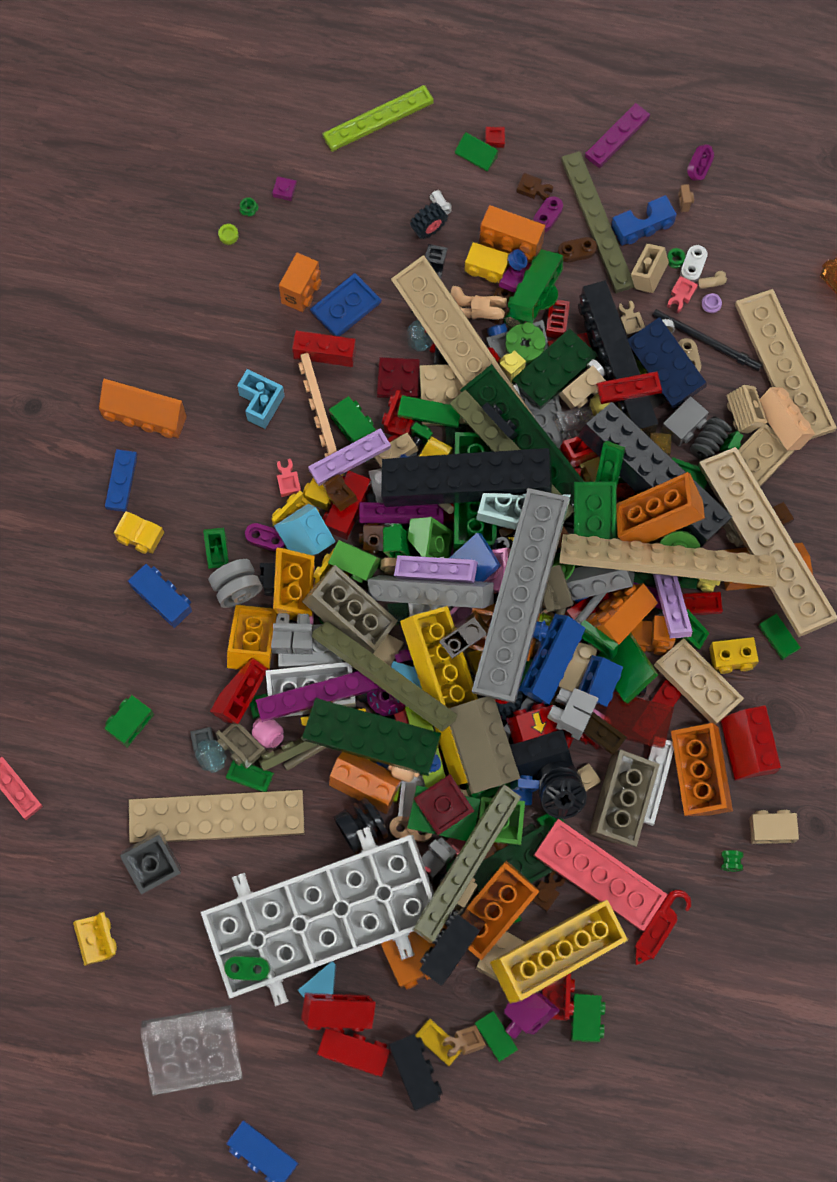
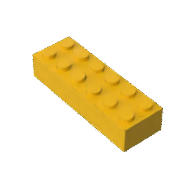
[490,900,628,1003]

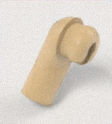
[699,271,727,289]

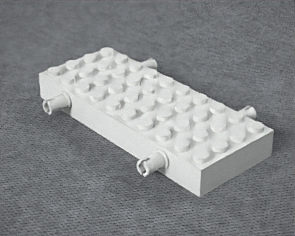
[201,827,434,1006]

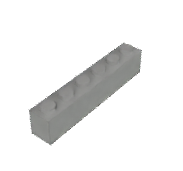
[368,575,494,608]

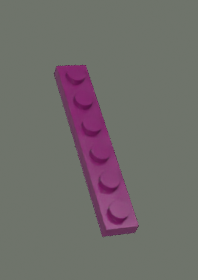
[256,671,382,722]

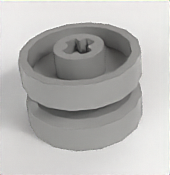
[208,559,263,608]

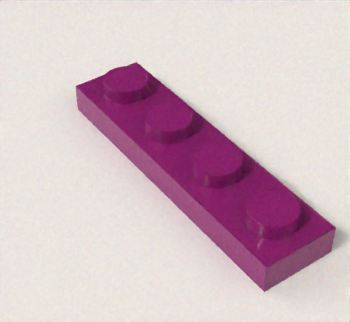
[585,103,650,169]
[359,502,443,524]

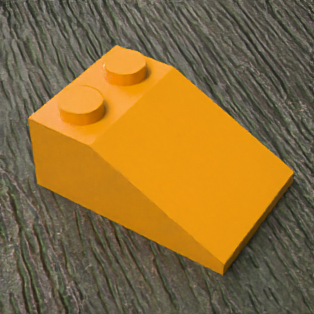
[227,605,277,670]

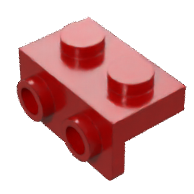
[382,390,415,436]
[542,973,575,1021]

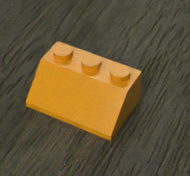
[273,547,315,621]

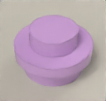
[701,293,722,313]

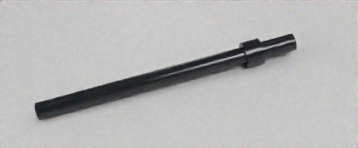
[652,309,762,372]

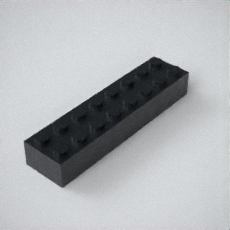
[578,280,659,440]
[578,402,732,548]
[381,448,552,507]

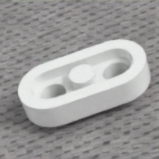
[680,245,707,283]

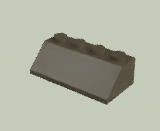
[302,565,398,653]
[449,697,520,794]
[588,750,660,847]

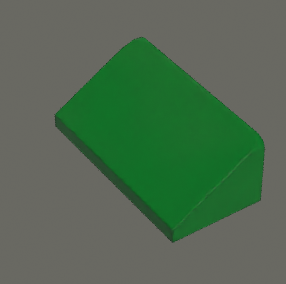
[455,132,498,172]

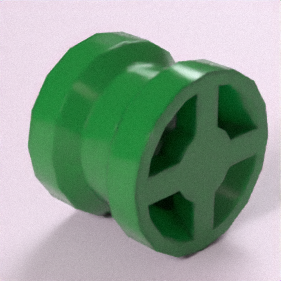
[721,850,744,872]

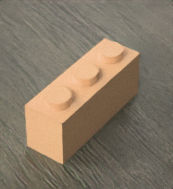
[760,387,815,450]

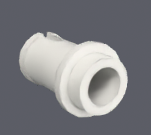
[429,190,452,215]

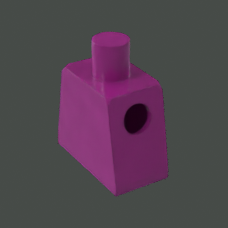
[504,991,560,1039]

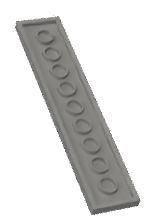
[472,488,570,703]

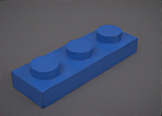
[105,449,137,512]

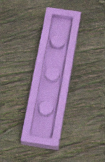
[308,428,391,486]
[394,555,478,583]
[653,574,692,638]

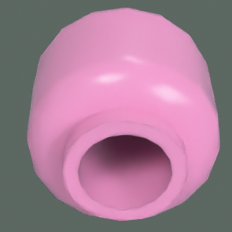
[252,718,284,748]

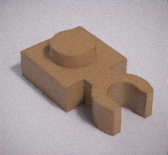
[442,1025,485,1057]

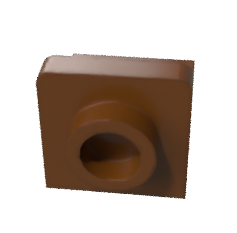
[323,474,358,512]

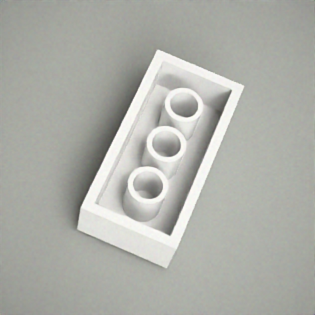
[266,662,356,717]

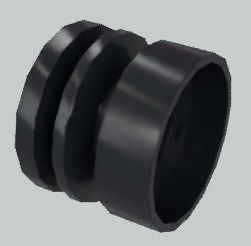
[536,761,587,819]
[333,797,389,855]

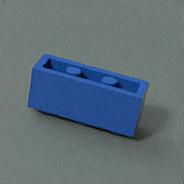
[128,564,192,628]
[226,1121,299,1182]

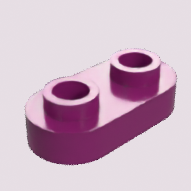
[687,145,714,181]
[533,196,563,232]
[245,523,285,551]

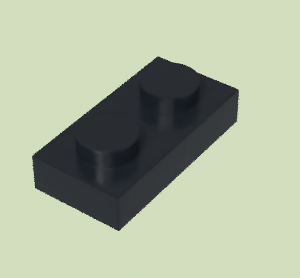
[482,402,518,440]

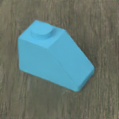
[298,961,336,998]

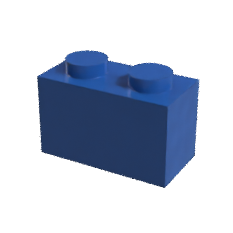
[579,655,623,707]

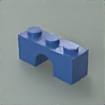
[611,195,677,246]

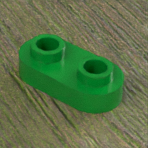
[224,956,271,981]

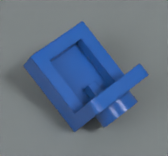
[510,775,539,805]

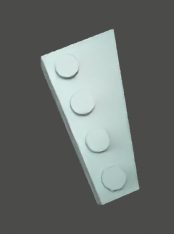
[476,493,570,530]

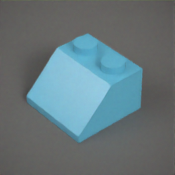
[274,504,336,555]

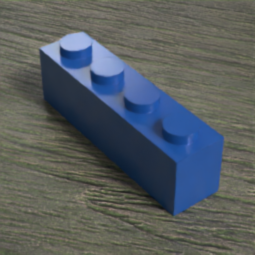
[519,614,586,704]

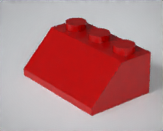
[720,705,781,781]

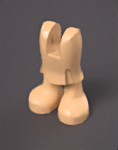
[451,286,507,320]

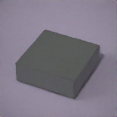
[190,727,216,753]

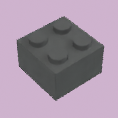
[120,830,182,894]

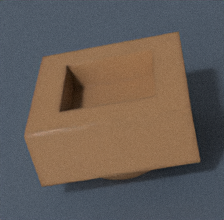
[678,184,694,212]

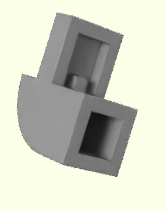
[421,837,457,881]

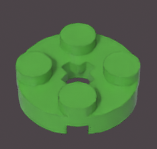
[505,322,546,364]

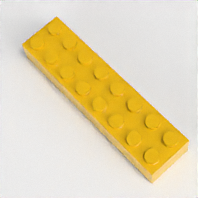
[400,606,478,785]

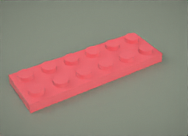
[533,819,667,932]

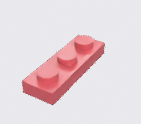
[0,757,43,820]

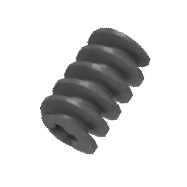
[690,417,732,461]

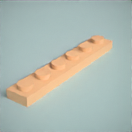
[298,353,337,457]

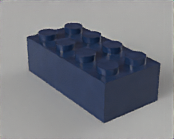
[628,317,707,410]

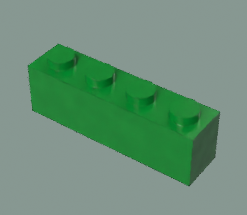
[508,249,563,323]

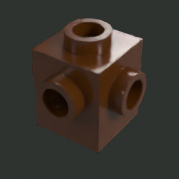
[359,523,385,554]

